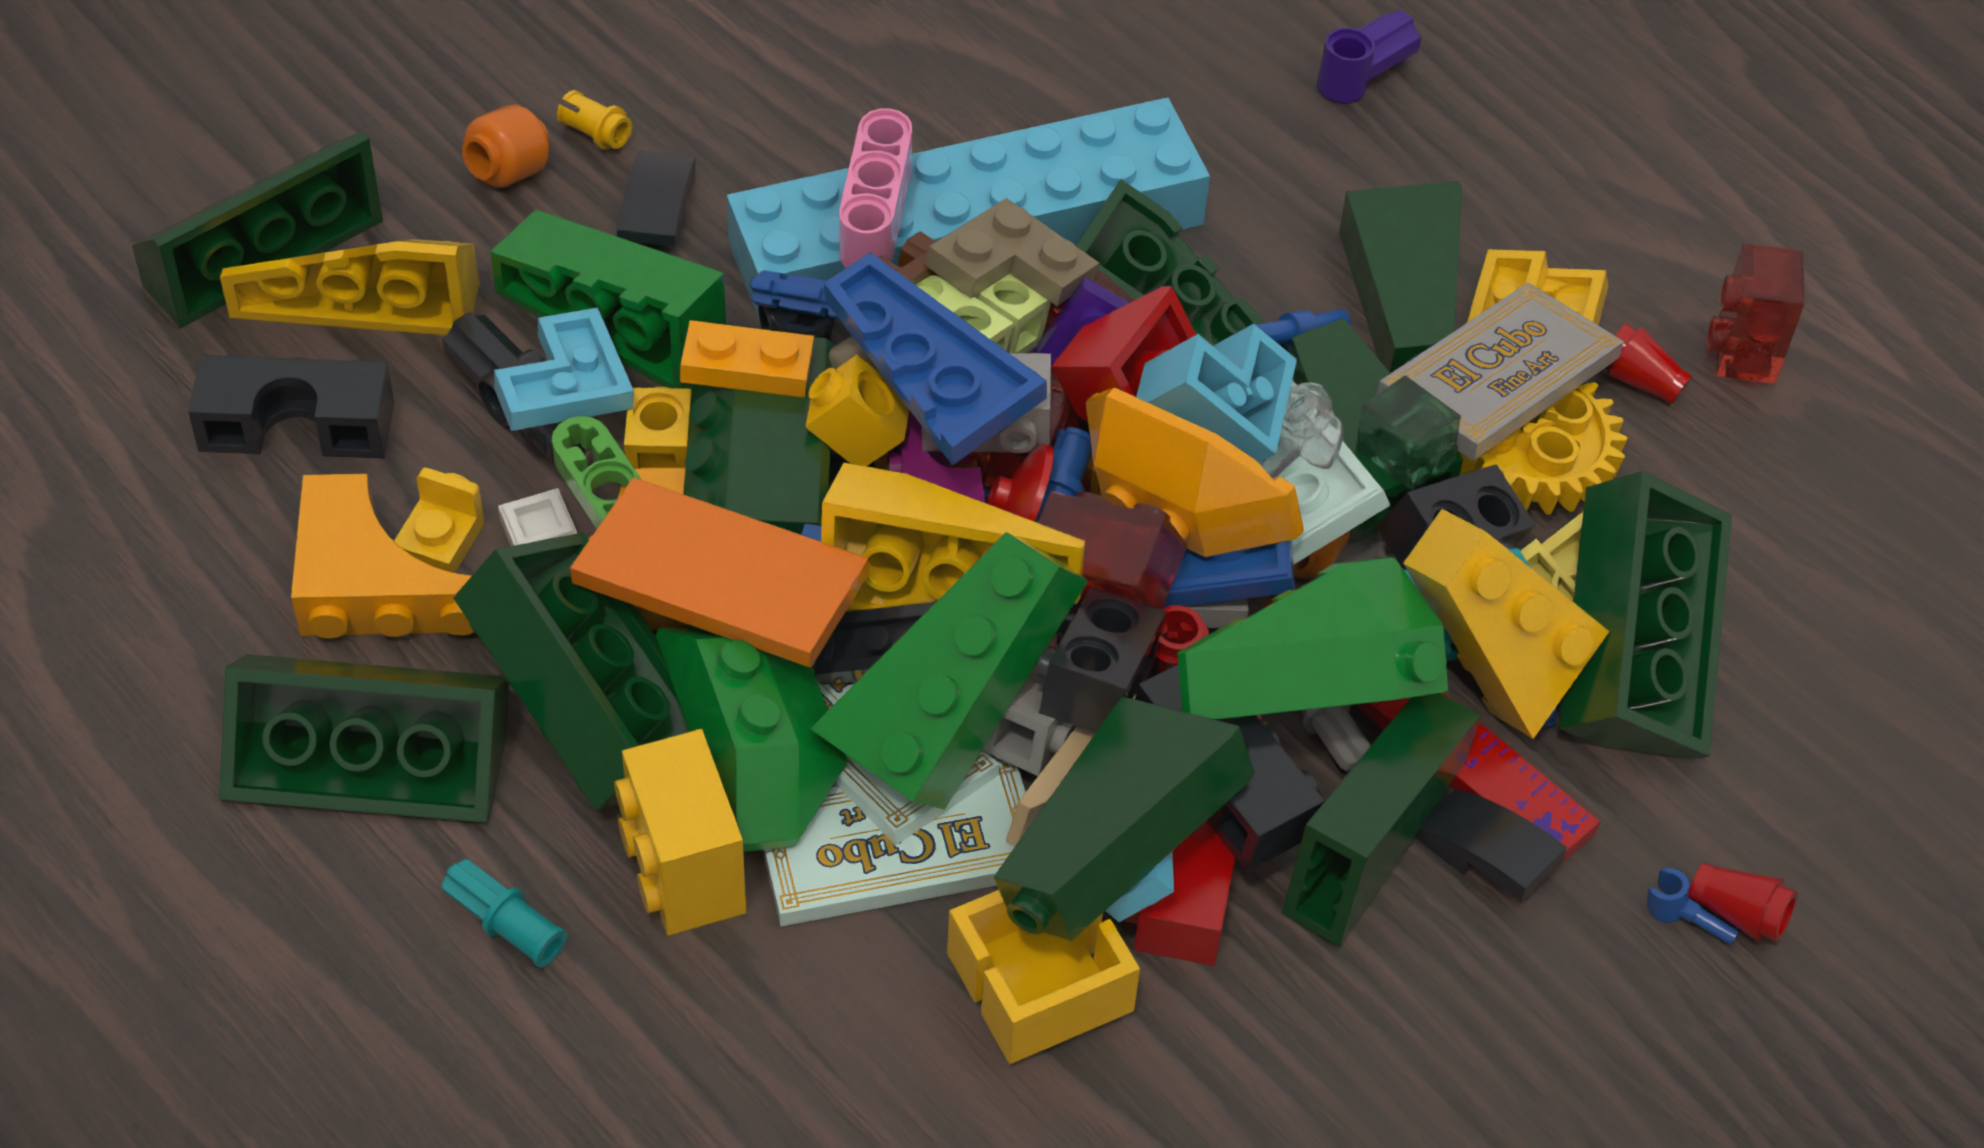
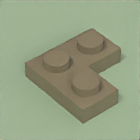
[924,198,1100,306]

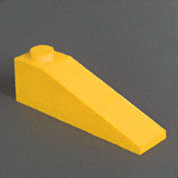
[220,239,480,336]
[821,463,1085,611]

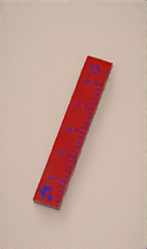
[1305,582,1600,872]

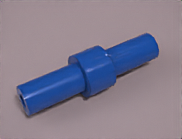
[1249,309,1351,349]

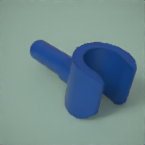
[1647,868,1739,945]

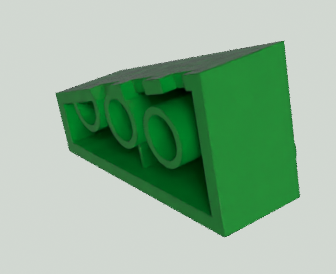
[490,210,726,390]
[810,532,1088,810]

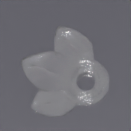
[1259,382,1344,478]

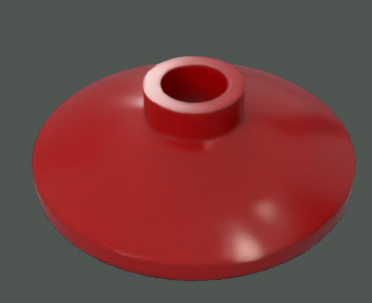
[986,443,1053,522]

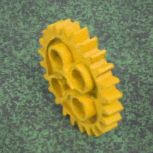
[1456,382,1627,515]

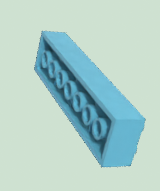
[726,97,1210,319]

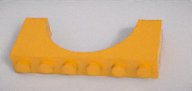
[291,468,689,638]

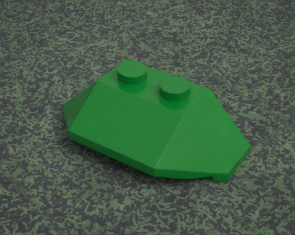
[656,625,848,852]

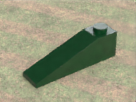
[1061,179,1290,353]

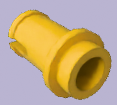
[557,90,632,150]

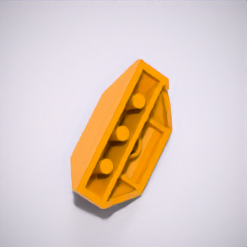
[1086,388,1304,557]

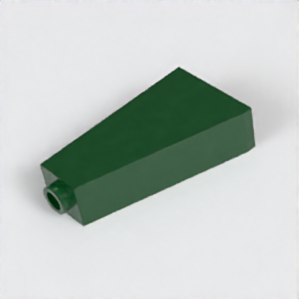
[1339,181,1462,373]
[1290,318,1463,544]
[1281,693,1481,947]
[993,696,1255,941]

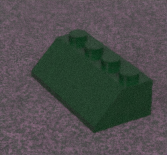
[132,131,383,329]
[683,337,835,535]
[1559,471,1732,758]
[453,532,690,811]
[219,654,509,823]

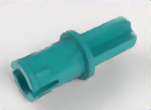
[441,859,568,968]

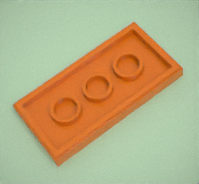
[570,477,869,668]

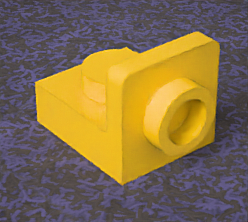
[394,467,485,573]

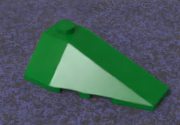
[1177,557,1448,720]

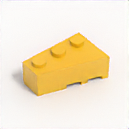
[1403,509,1610,739]

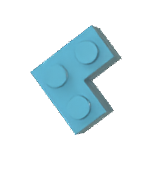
[1136,324,1297,463]

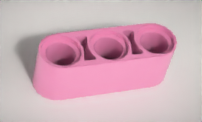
[839,108,912,268]

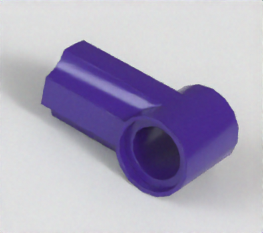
[1317,9,1421,103]

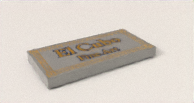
[1376,283,1624,461]

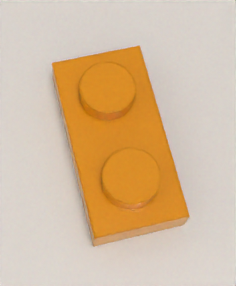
[680,320,814,398]

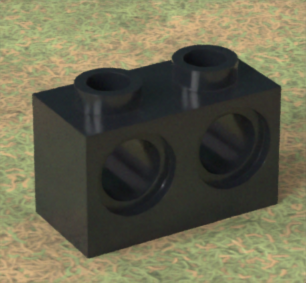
[1376,464,1536,570]
[1035,586,1166,733]

